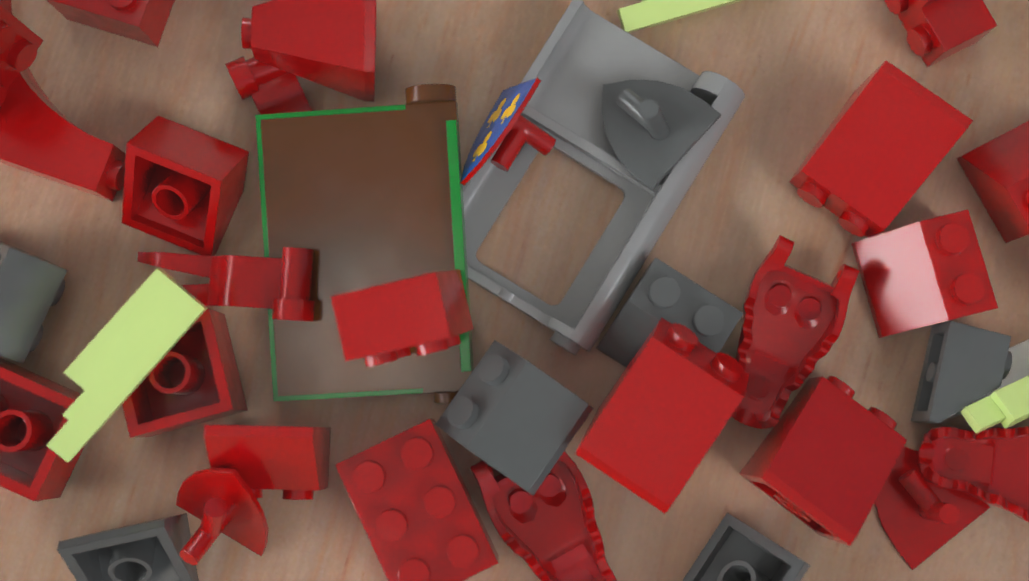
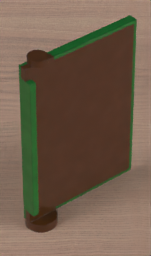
[255,84,474,403]

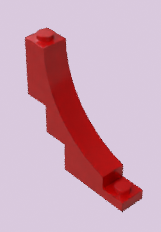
[0,0,126,202]

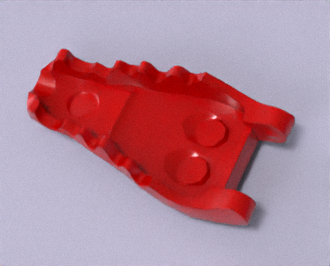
[731,235,860,429]
[918,425,1029,522]
[470,451,617,581]

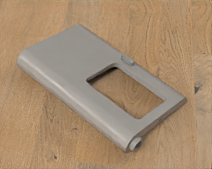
[463,0,745,355]

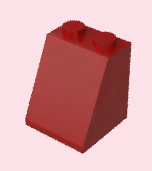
[789,60,973,238]
[575,317,750,514]
[739,375,907,546]

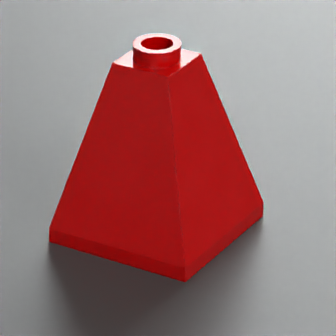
[241,0,376,102]

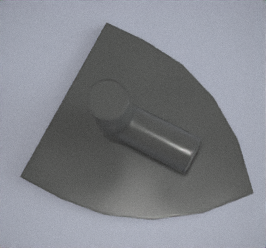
[602,80,721,191]

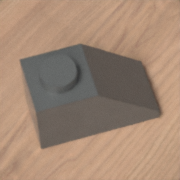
[911,321,1012,424]

